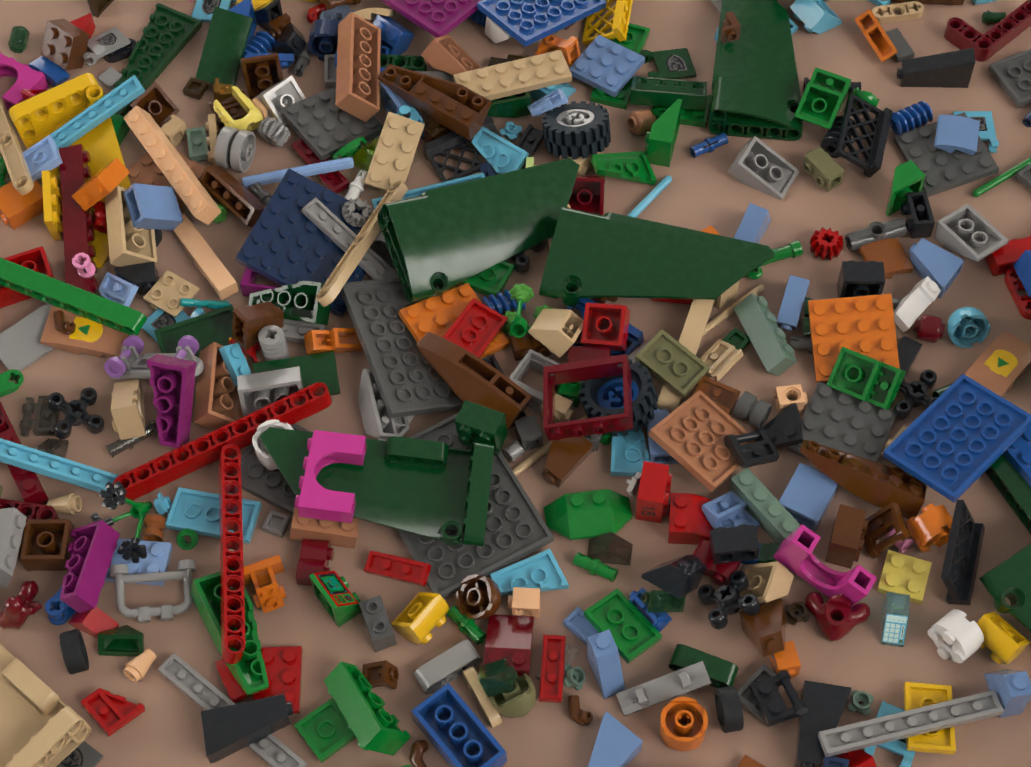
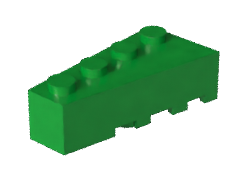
[324,661,411,756]

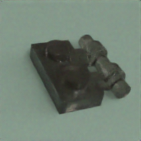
[19,396,60,437]

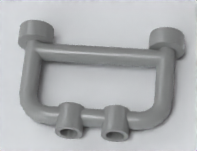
[110,559,196,623]

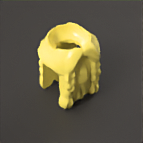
[213,86,263,131]

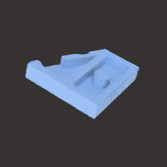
[527,88,569,117]
[98,272,139,307]

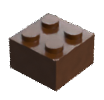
[41,19,89,70]
[825,504,869,569]
[20,519,75,571]

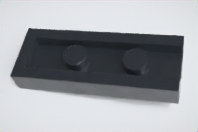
[516,124,544,169]

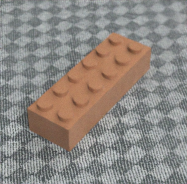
[335,12,381,122]

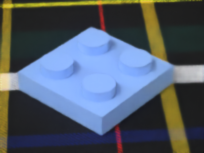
[22,135,63,182]

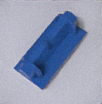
[629,587,673,632]

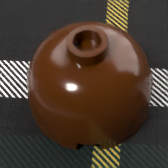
[456,574,501,620]

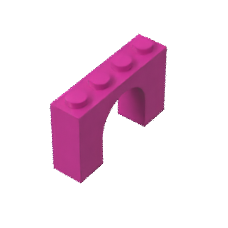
[0,52,49,110]
[295,430,367,523]
[773,524,877,606]

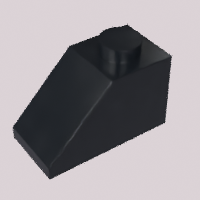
[255,0,283,32]
[273,23,307,58]
[114,261,159,295]

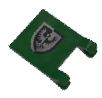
[640,48,697,79]

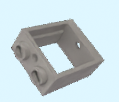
[509,349,560,413]

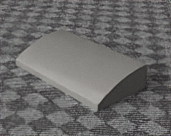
[0,303,56,372]

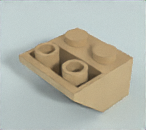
[528,309,584,358]

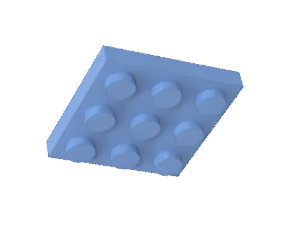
[569,35,645,97]

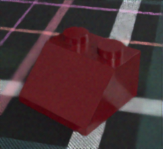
[568,175,605,215]

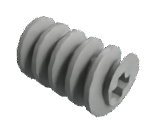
[258,325,289,361]

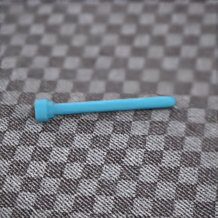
[627,175,672,218]

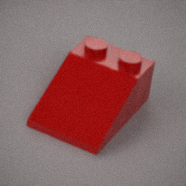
[668,493,714,545]

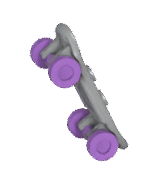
[104,335,204,379]

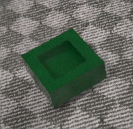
[722,327,751,351]

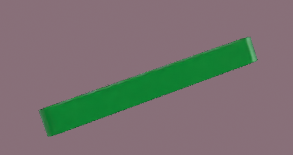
[0,258,147,336]

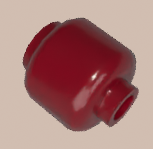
[913,314,945,343]

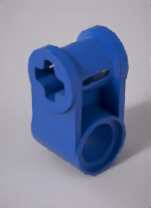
[45,587,76,625]

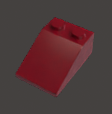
[483,614,534,680]

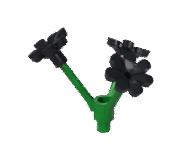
[91,481,153,563]

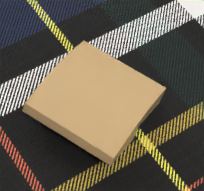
[353,8,397,20]

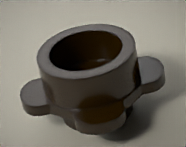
[784,601,810,625]

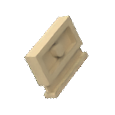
[700,339,743,381]

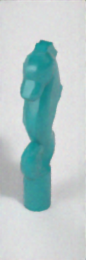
[180,298,232,309]

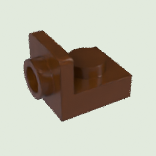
[721,11,741,44]
[268,13,291,41]
[362,660,399,689]

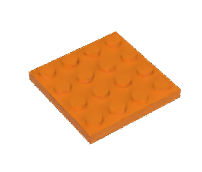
[398,283,510,359]
[808,294,900,383]

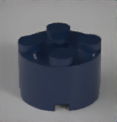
[308,19,341,61]

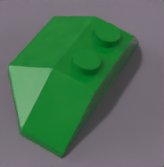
[544,489,632,540]

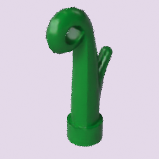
[746,240,803,280]

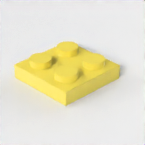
[877,550,932,605]

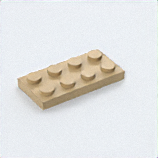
[364,111,425,192]

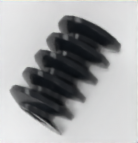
[821,116,856,158]

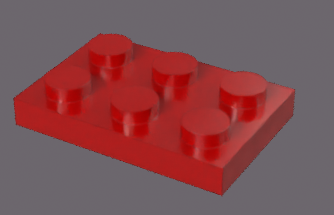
[442,298,508,358]
[253,646,303,714]

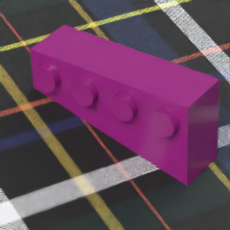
[147,354,196,448]
[60,520,120,613]

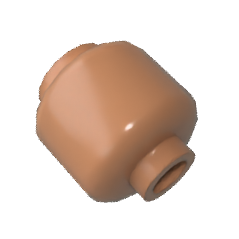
[627,109,656,135]

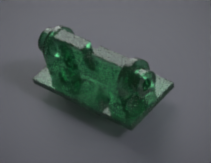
[641,590,686,613]

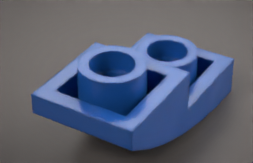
[28,56,70,87]

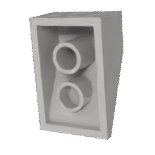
[727,136,799,200]
[934,204,1009,262]

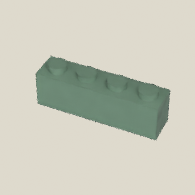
[733,293,797,376]
[729,467,800,546]

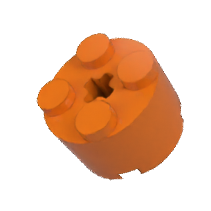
[905,503,953,553]
[659,697,708,751]

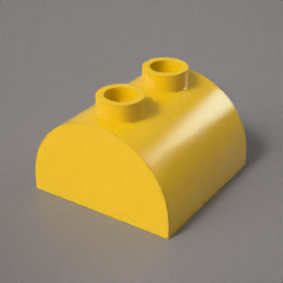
[391,592,449,644]
[977,611,1031,665]

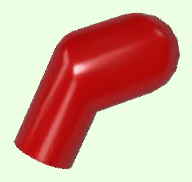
[306,3,327,23]

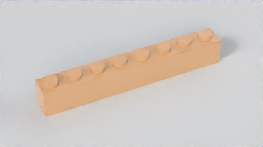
[123,105,222,225]

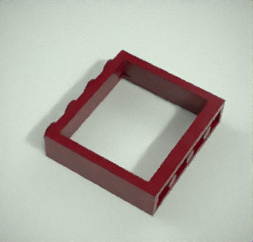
[543,354,633,441]

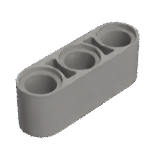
[414,640,482,694]

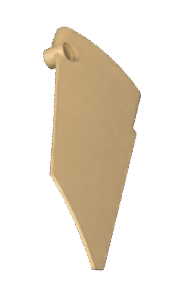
[0,644,91,767]

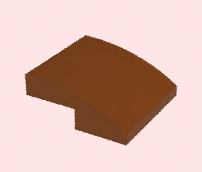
[858,238,914,279]
[691,376,741,416]

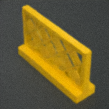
[582,0,633,46]

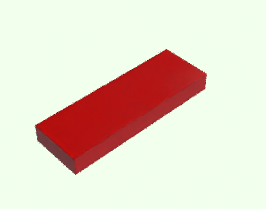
[363,550,432,587]
[539,634,566,703]

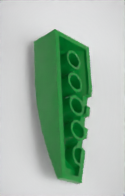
[190,568,269,696]

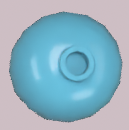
[947,306,991,348]

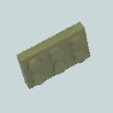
[635,329,710,398]

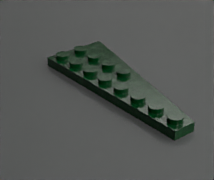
[115,3,203,116]

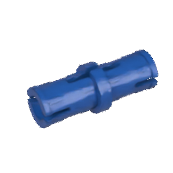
[689,132,729,158]

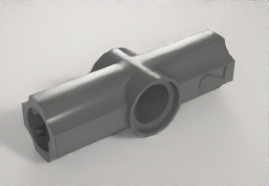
[845,218,907,251]

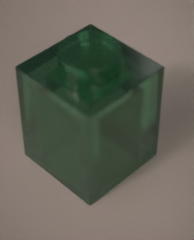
[478,658,517,697]

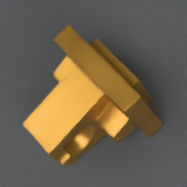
[213,78,233,101]

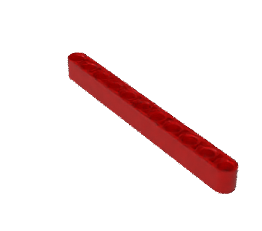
[113,382,332,500]
[219,444,245,664]

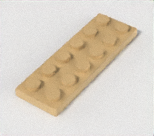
[453,50,572,100]

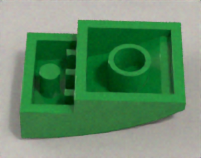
[794,67,851,130]
[827,347,906,410]

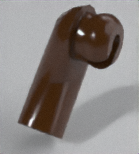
[53,310,76,335]
[568,695,593,726]
[409,740,428,767]

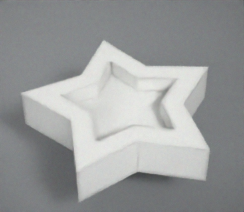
[626,472,641,496]

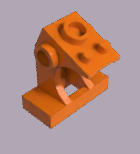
[535,35,581,77]
[244,554,287,613]

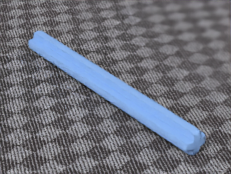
[242,157,354,188]

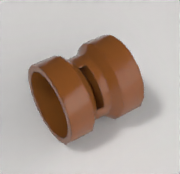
[141,514,167,542]

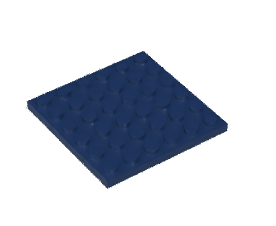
[235,168,371,317]

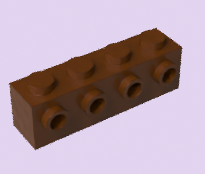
[199,166,266,227]

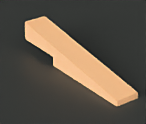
[173,214,239,300]

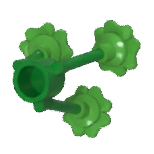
[503,283,553,338]

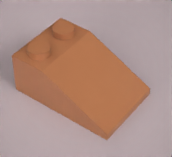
[421,34,482,75]

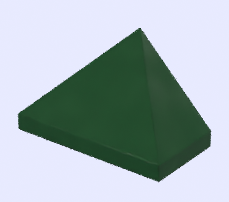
[98,625,144,656]

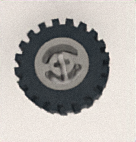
[542,101,611,159]

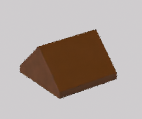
[129,82,180,128]

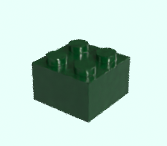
[455,400,508,455]

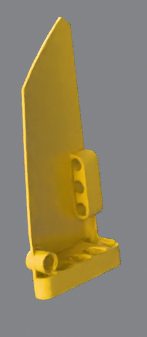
[9,73,131,269]

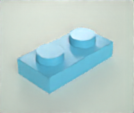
[219,343,252,387]

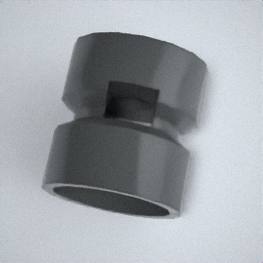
[733,391,773,428]

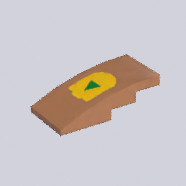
[40,307,129,358]
[964,330,1031,397]

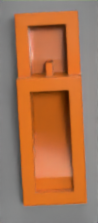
[854,9,898,63]
[304,328,363,355]

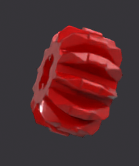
[809,227,844,261]

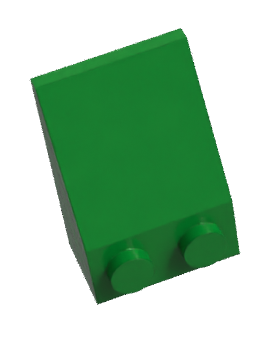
[645,99,682,167]

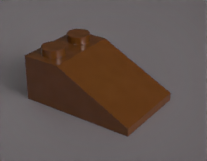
[240,53,284,99]

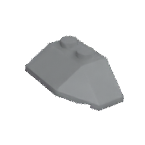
[358,369,410,439]

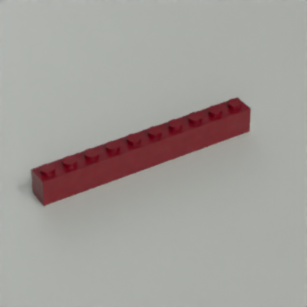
[59,144,98,294]

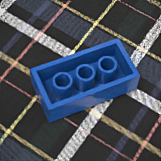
[411,683,507,767]

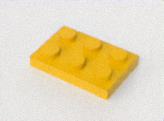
[42,170,63,241]
[903,682,956,755]

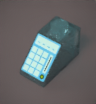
[881,592,910,647]

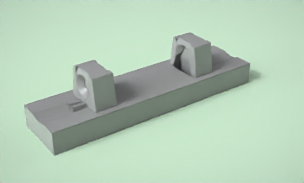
[616,661,712,716]

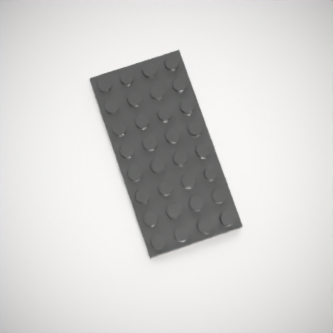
[340,278,463,418]

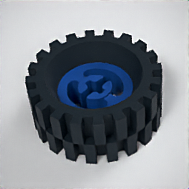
[579,359,658,437]

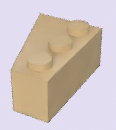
[110,379,146,440]

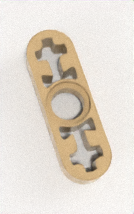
[872,1,924,24]
[462,666,502,728]

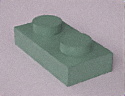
[186,126,209,161]

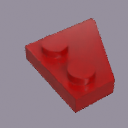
[80,688,145,737]

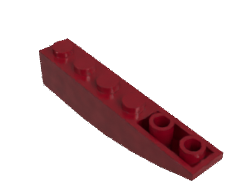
[0,401,49,505]

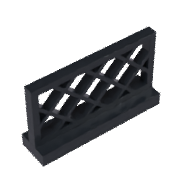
[835,94,893,178]
[423,115,501,182]
[941,500,985,605]

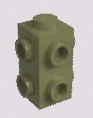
[803,147,845,192]

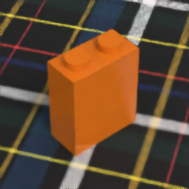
[72,158,130,211]
[0,180,44,230]

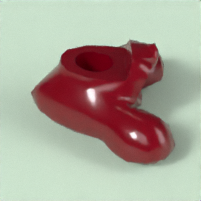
[0,580,42,629]
[805,592,871,642]

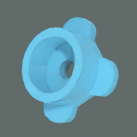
[500,121,522,141]
[154,493,172,515]

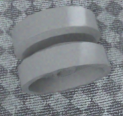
[214,126,256,173]

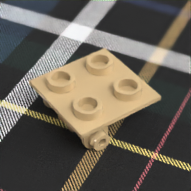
[143,270,200,318]

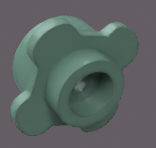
[563,665,585,690]
[848,690,874,715]

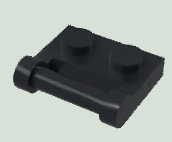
[724,428,780,469]
[750,670,808,727]

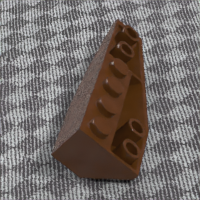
[378,64,492,141]
[416,332,532,430]
[800,439,927,519]

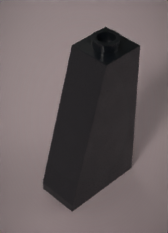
[897,48,976,88]
[795,680,851,767]
[201,694,294,764]

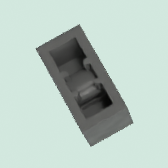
[359,595,397,652]

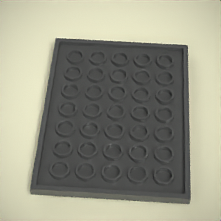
[396,412,554,599]

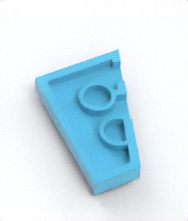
[472,126,529,174]
[490,549,569,596]

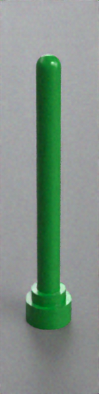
[972,157,1031,197]

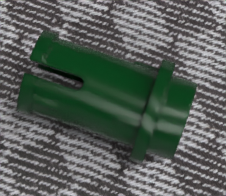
[982,10,1006,25]

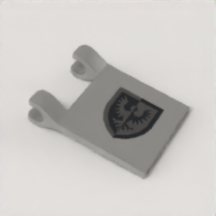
[83,27,131,66]

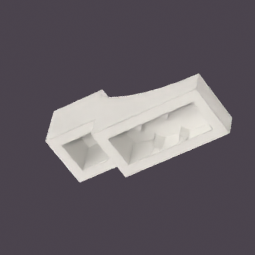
[894,276,941,332]

